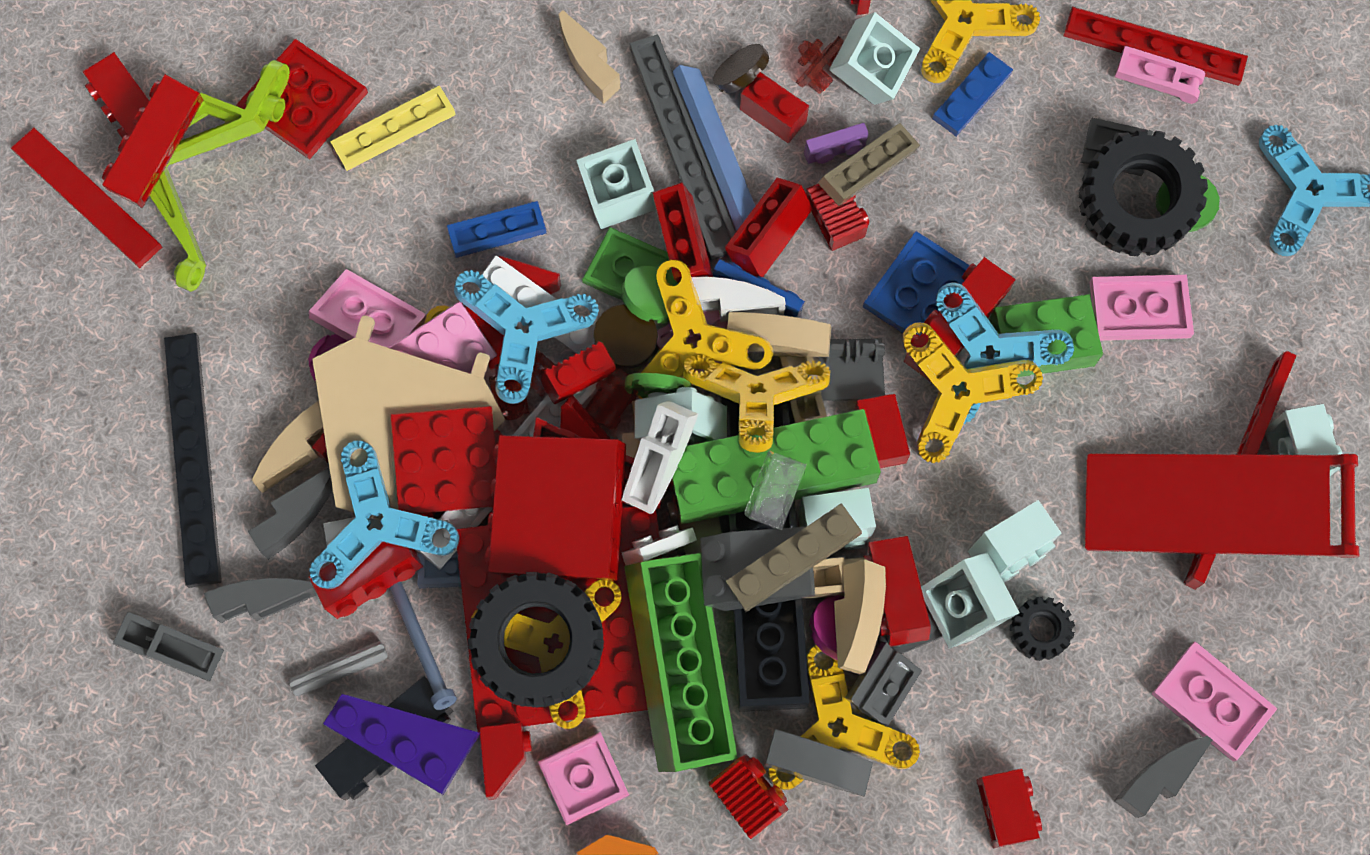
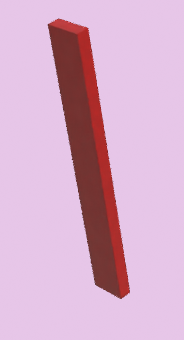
[1184,351,1297,590]

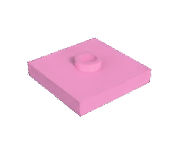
[538,732,629,826]

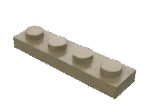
[818,123,920,206]
[726,503,862,612]

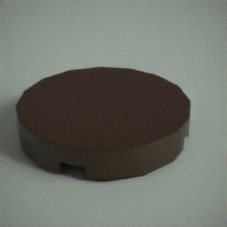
[713,44,769,93]
[593,304,658,368]

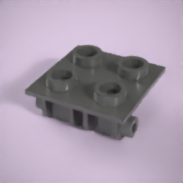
[819,338,885,401]

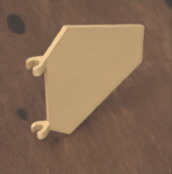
[312,315,505,521]

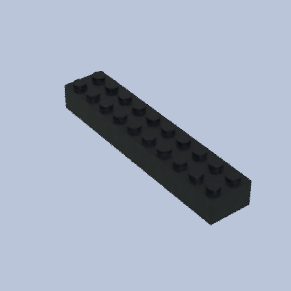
[720,396,809,712]

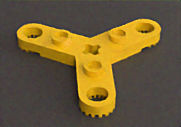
[921,0,1041,83]
[635,260,773,399]
[902,322,1043,463]
[683,355,830,453]
[471,580,621,729]
[768,645,920,790]

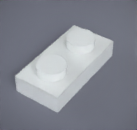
[622,525,697,566]

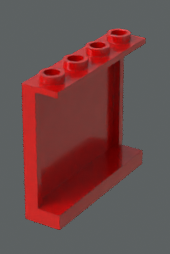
[485,435,626,581]

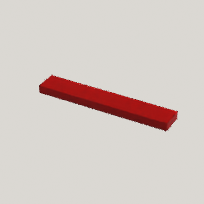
[1063,7,1248,86]
[11,128,163,269]

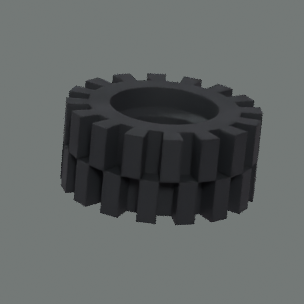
[1010,596,1075,661]

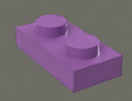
[804,123,869,164]

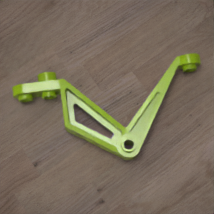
[150,60,290,292]

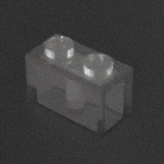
[744,450,806,530]

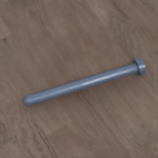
[390,582,457,710]

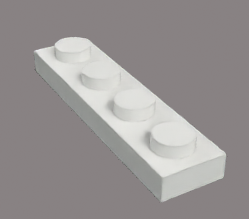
[482,256,595,354]

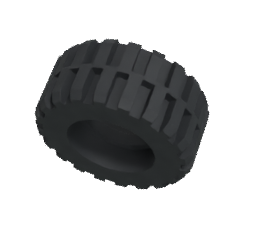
[1078,129,1208,257]
[468,572,604,707]

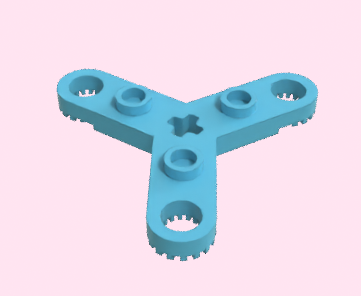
[1259,125,1370,256]
[454,270,599,404]
[936,283,1074,424]
[309,440,459,589]

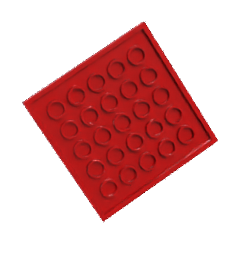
[457,507,662,732]

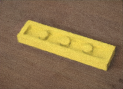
[330,85,456,171]

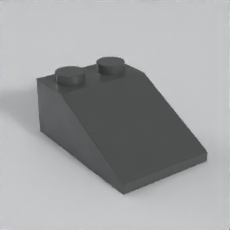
[701,526,815,611]

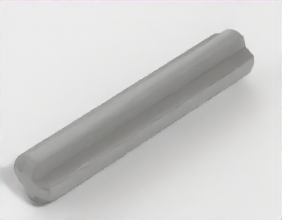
[289,641,388,696]

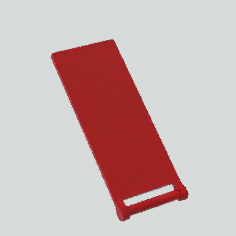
[1085,453,1360,558]

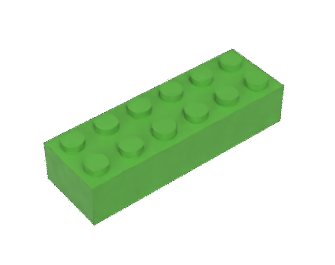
[671,409,881,525]
[624,553,738,772]

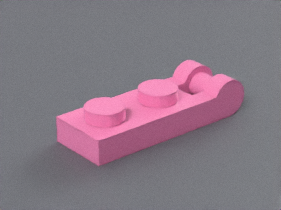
[1115,46,1205,104]

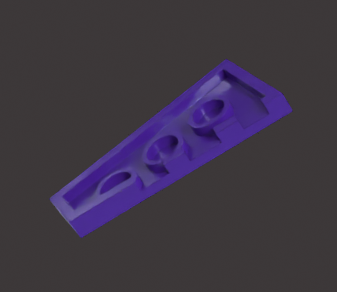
[323,694,480,795]

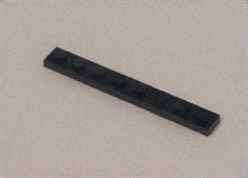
[164,333,222,588]

